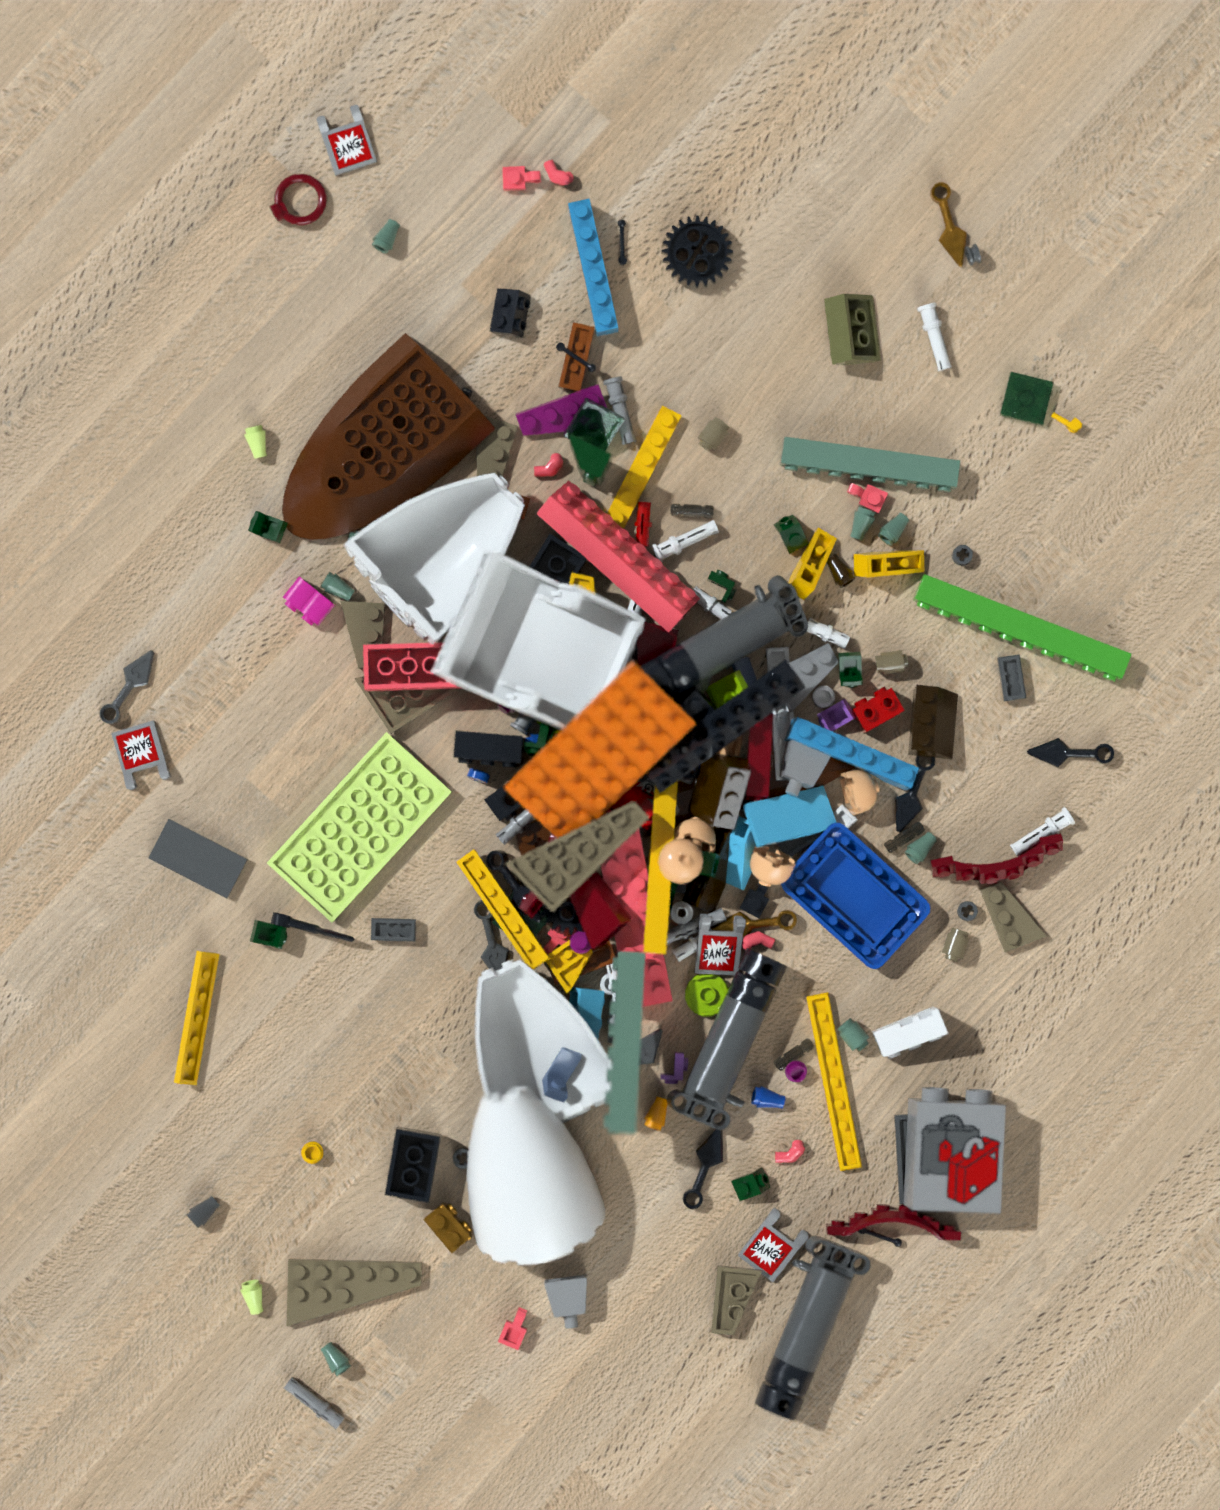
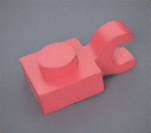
[503,166,541,191]
[847,483,888,514]
[543,927,576,954]
[498,1307,527,1350]

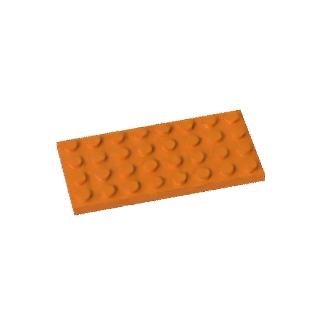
[504,661,696,838]

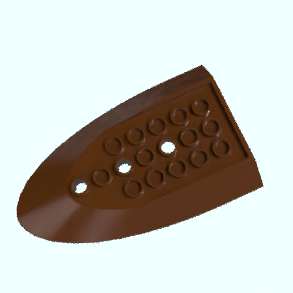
[282,333,496,540]

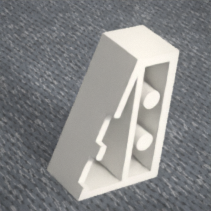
[872,1006,948,1059]

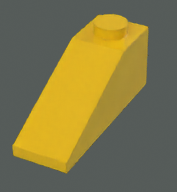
[788,527,837,600]
[853,550,925,578]

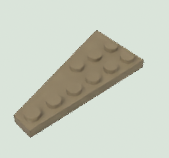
[354,676,459,734]
[506,802,649,912]
[286,1259,422,1327]

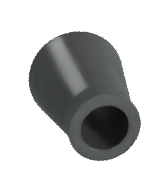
[187,1196,220,1228]

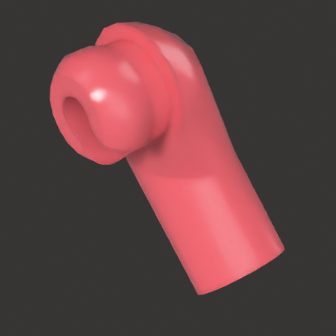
[543,160,574,186]
[534,453,564,477]
[742,931,775,950]
[775,1140,805,1163]

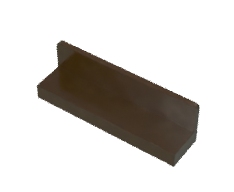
[682,826,733,913]

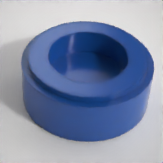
[467,768,490,784]

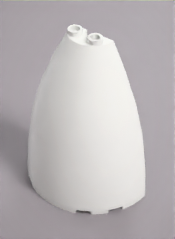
[344,473,524,644]
[475,959,611,1123]
[467,1086,605,1265]

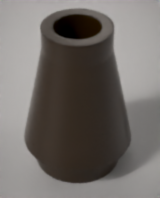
[826,554,855,588]

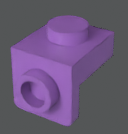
[817,698,856,731]
[660,1052,688,1084]

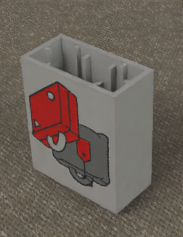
[903,1087,1006,1213]

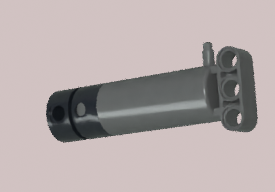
[639,576,808,699]
[667,948,787,1130]
[755,1235,871,1420]

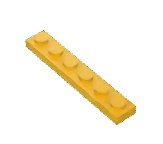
[607,405,682,528]
[456,849,550,970]
[174,951,220,1085]

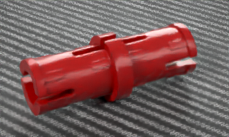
[634,502,652,547]

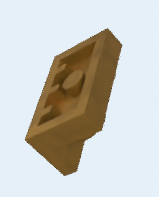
[423,1202,473,1253]

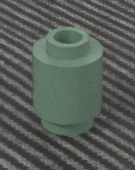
[837,1018,869,1051]

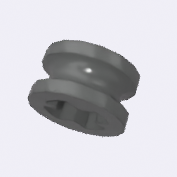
[965,244,981,266]
[952,545,973,566]
[957,901,978,921]
[453,1148,468,1169]

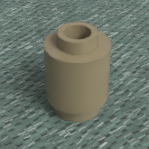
[698,417,729,451]
[875,650,908,675]
[942,928,969,962]

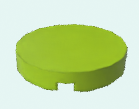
[685,974,728,1016]

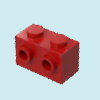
[852,686,905,733]

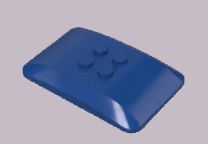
[781,823,930,969]

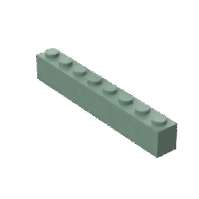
[780,437,960,492]
[604,951,645,1135]

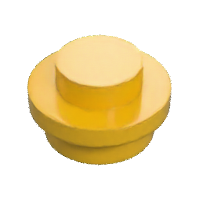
[301,1141,324,1164]

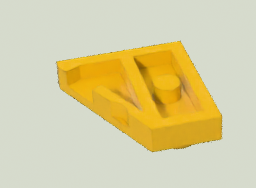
[546,940,593,994]

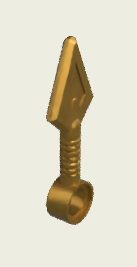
[930,182,967,266]
[711,910,797,940]

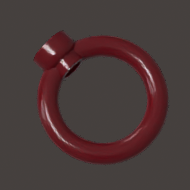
[269,174,327,225]

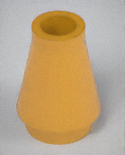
[644,1096,668,1131]

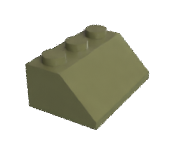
[824,294,881,365]

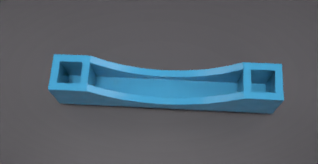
[568,198,618,337]
[784,717,919,791]

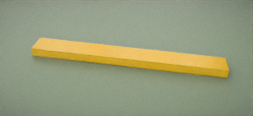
[643,781,678,954]
[806,992,862,1171]

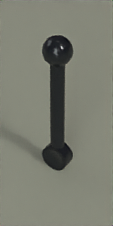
[617,219,627,266]
[556,342,596,372]
[858,1227,902,1247]

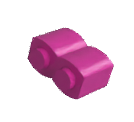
[283,577,335,626]

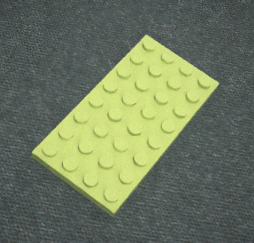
[267,732,452,923]

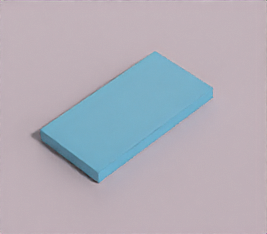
[743,786,837,848]

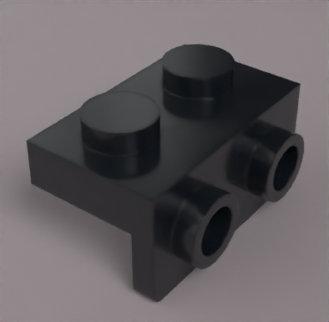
[490,288,531,338]

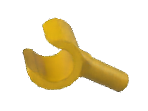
[1051,412,1082,433]

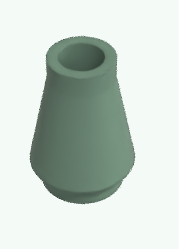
[372,219,400,254]
[850,506,876,540]
[878,513,910,546]
[320,572,355,601]
[905,832,937,864]
[321,1342,351,1376]

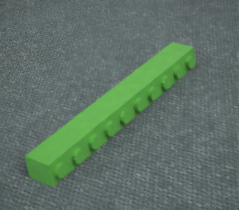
[913,574,1132,682]

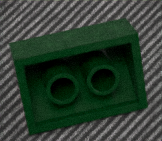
[569,435,612,487]

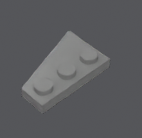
[785,643,839,712]

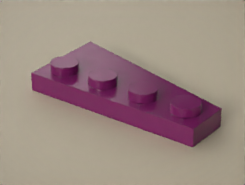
[516,384,614,436]

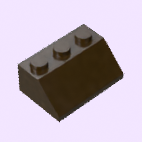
[908,685,958,759]
[688,754,751,830]

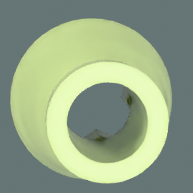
[244,425,267,459]
[240,1279,263,1315]

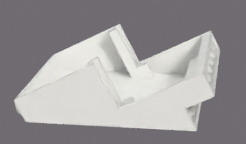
[431,549,645,730]

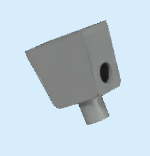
[780,740,831,797]
[544,1274,587,1329]

